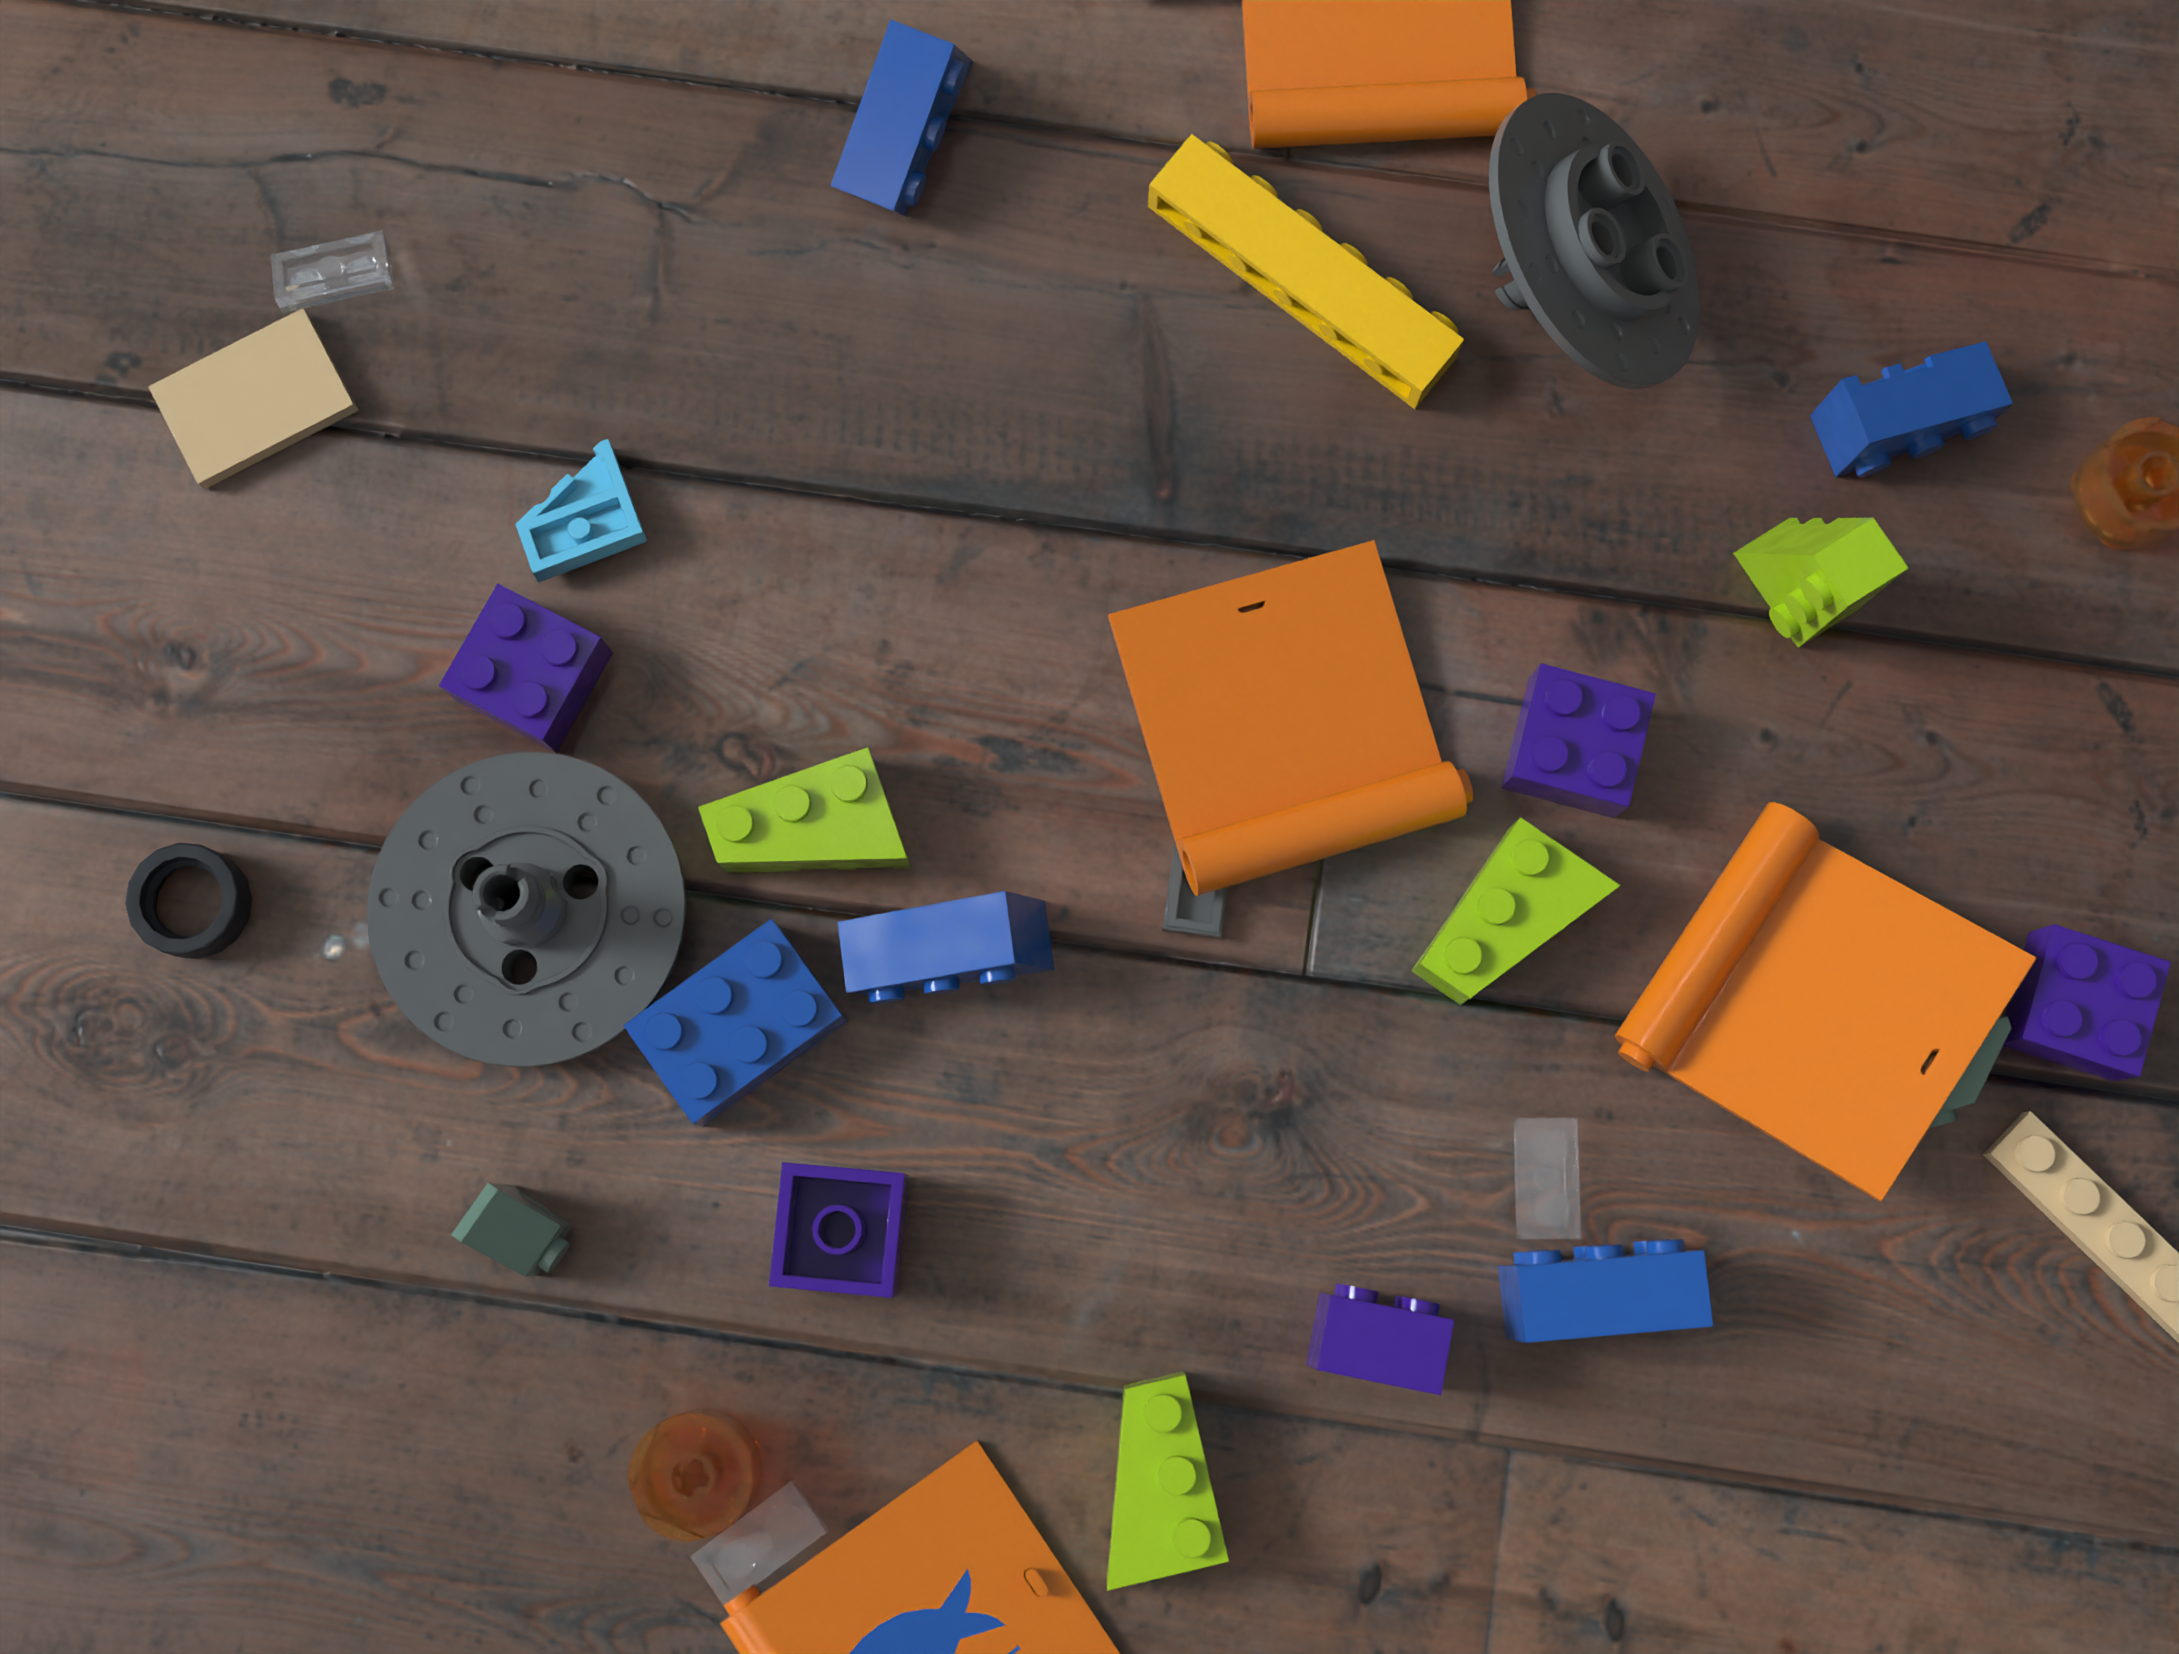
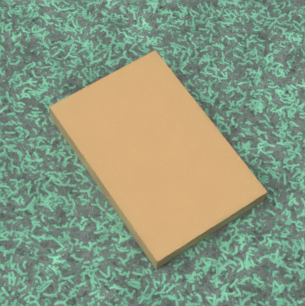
[148,308,359,490]

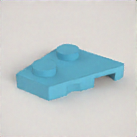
[515,439,648,583]

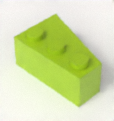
[1733,518,1908,648]
[698,747,911,873]
[1412,817,1621,1005]
[1106,1371,1229,1591]

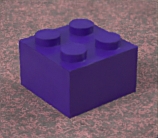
[439,583,613,753]
[1501,663,1656,818]
[2003,924,2171,1081]
[769,1162,909,1298]
[1306,1283,1454,1395]

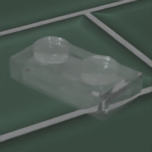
[270,230,395,313]
[1514,1118,1581,1239]
[690,1479,828,1606]

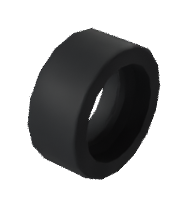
[125,843,252,959]

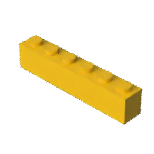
[1148,134,1464,409]

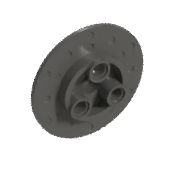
[1489,93,1700,389]
[367,752,686,1067]

